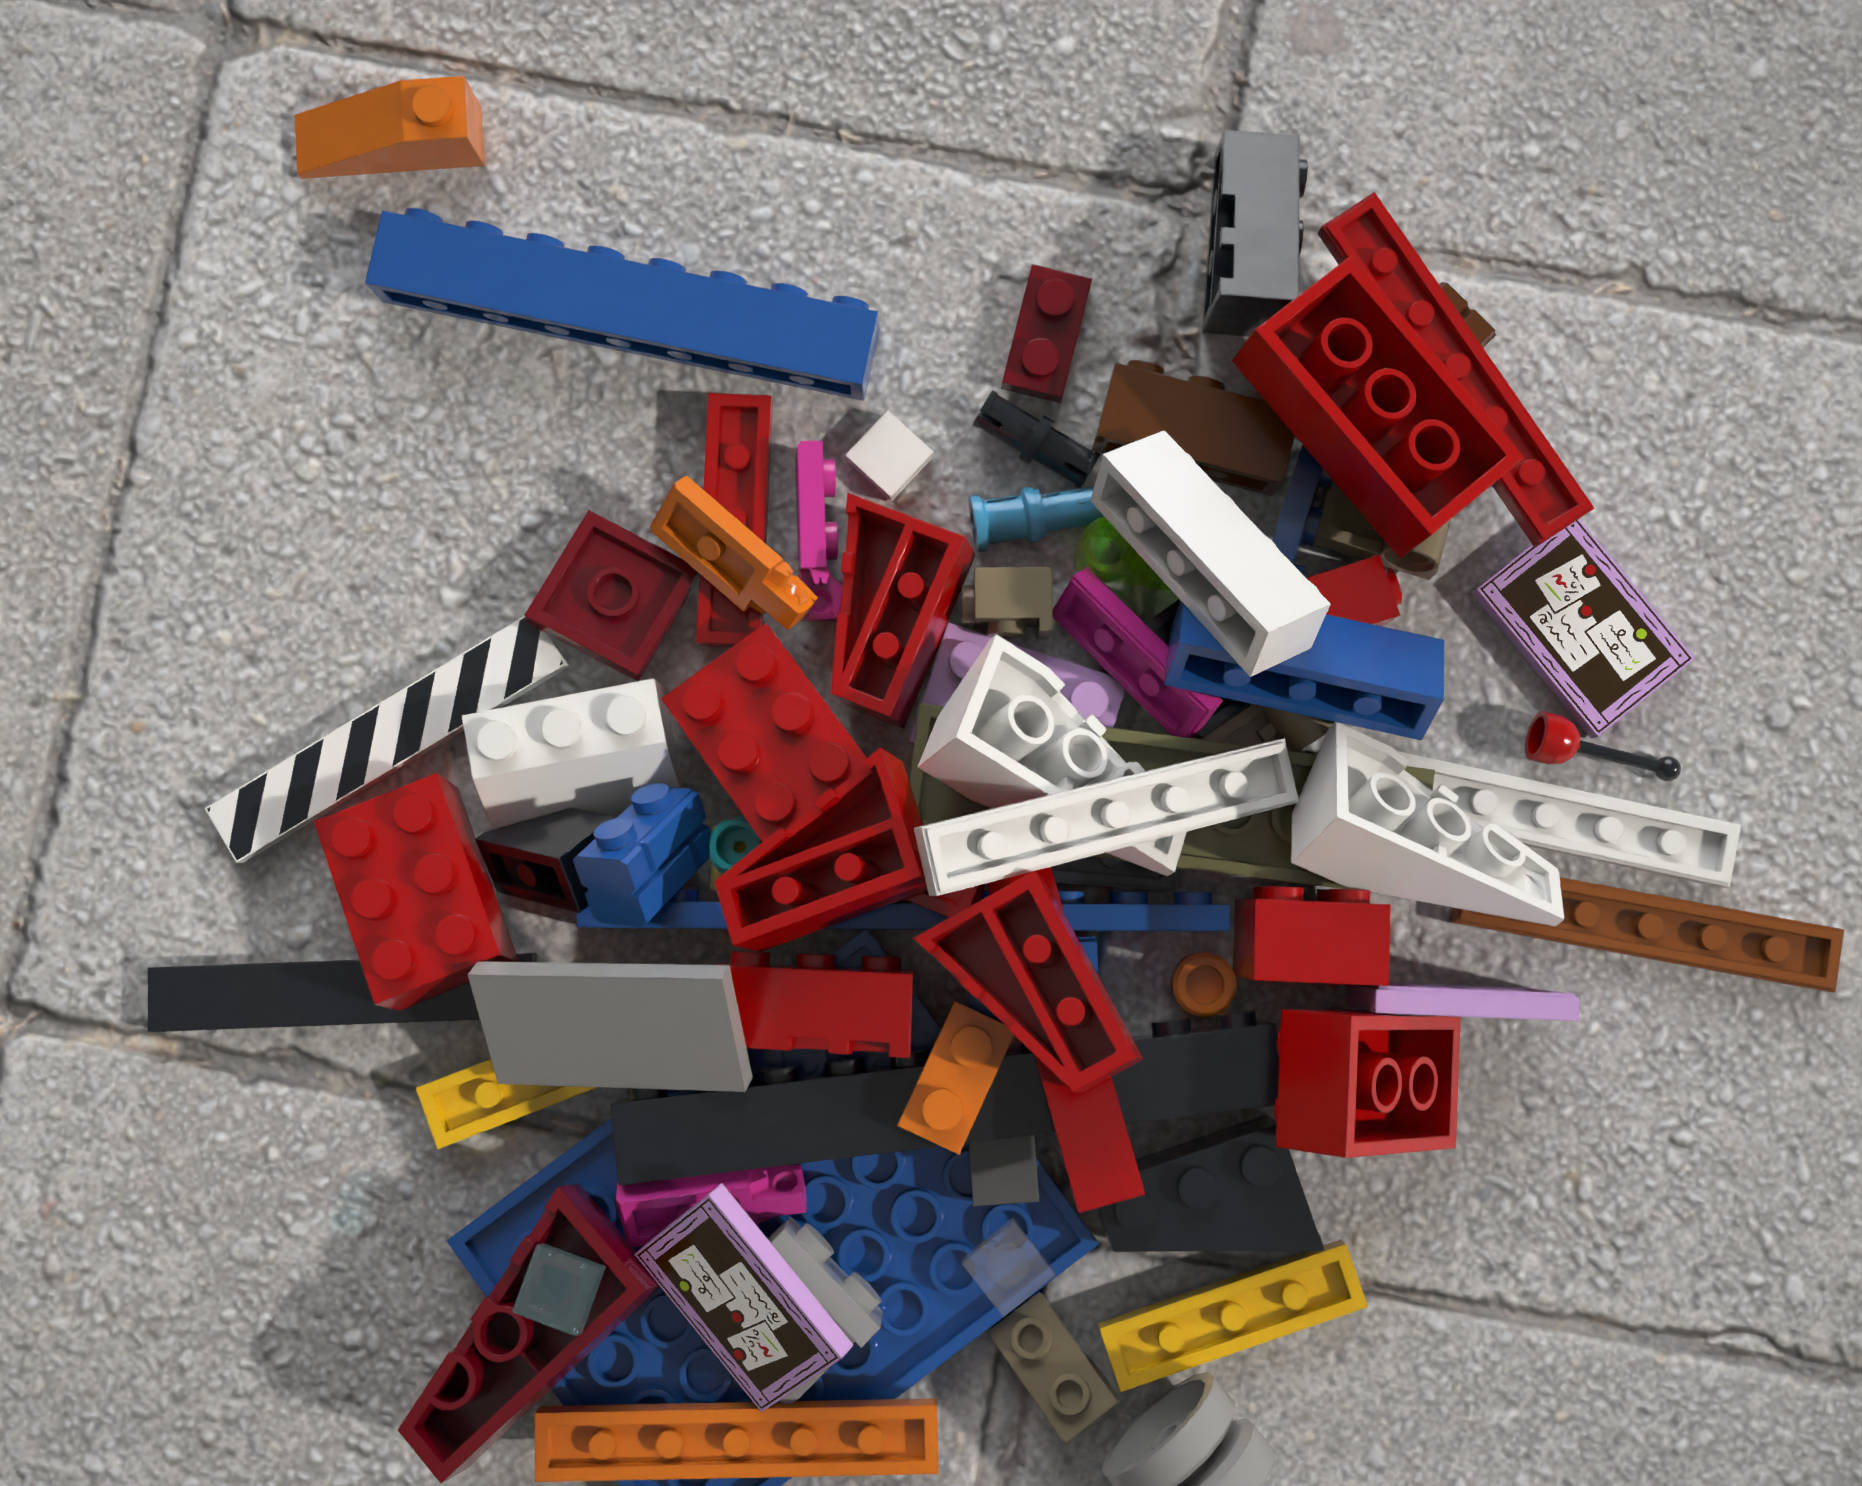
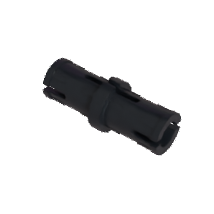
[972,390,1101,488]

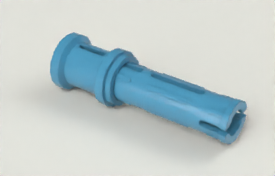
[968,486,1109,552]

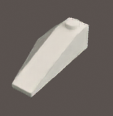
[918,634,1187,876]
[1291,722,1564,926]

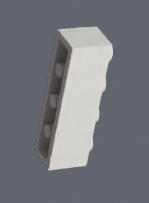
[1090,431,1330,677]

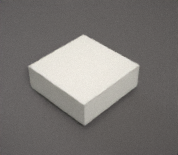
[845,410,934,502]

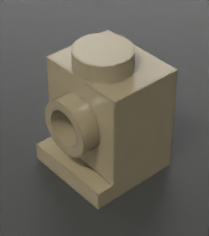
[961,567,1053,639]

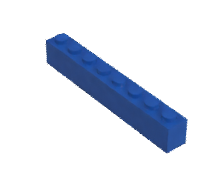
[365,208,880,401]

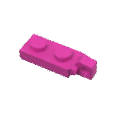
[795,440,842,622]
[616,1165,806,1248]

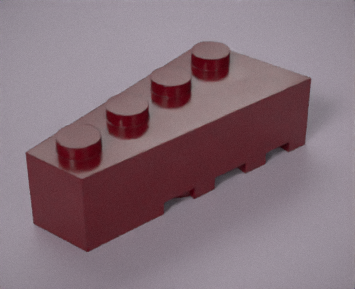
[398,1183,660,1484]

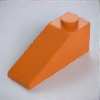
[295,76,485,179]

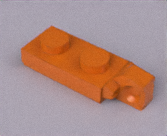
[650,475,818,630]

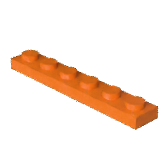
[535,1398,939,1482]

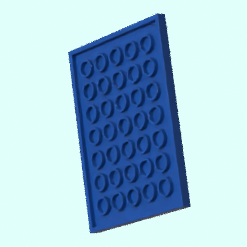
[446,929,1099,1486]

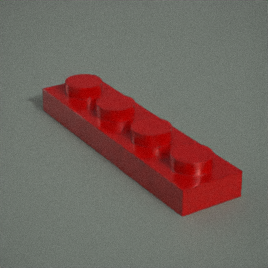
[696,393,773,647]

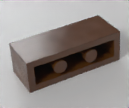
[1092,360,1295,496]

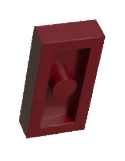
[1001,264,1092,404]

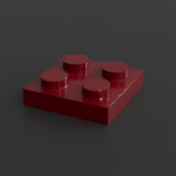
[524,510,699,681]

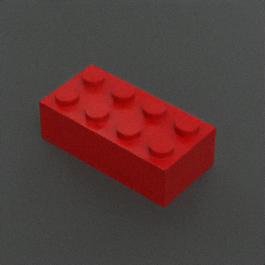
[1232,256,1525,559]

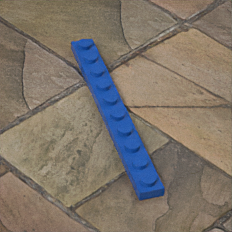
[577,889,1230,932]

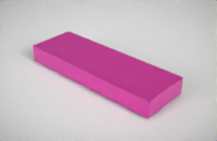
[1052,567,1223,738]

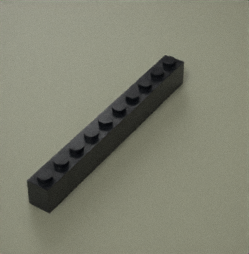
[610,1010,1279,1185]

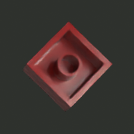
[1233,886,1391,986]

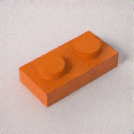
[897,1000,1014,1155]

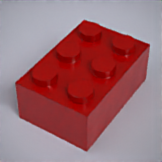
[661,623,866,842]
[314,773,519,1011]
[1274,1009,1461,1158]

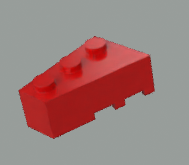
[831,493,976,729]
[714,747,928,952]
[913,871,1143,1092]
[715,951,914,1058]

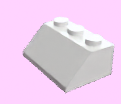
[462,678,683,830]

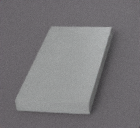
[468,961,753,1092]

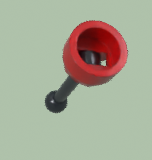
[1525,711,1681,781]

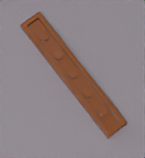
[1450,877,1845,993]

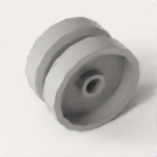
[1101,1372,1275,1486]

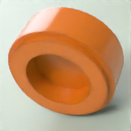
[1170,952,1237,1017]

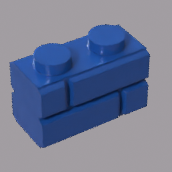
[573,783,711,927]

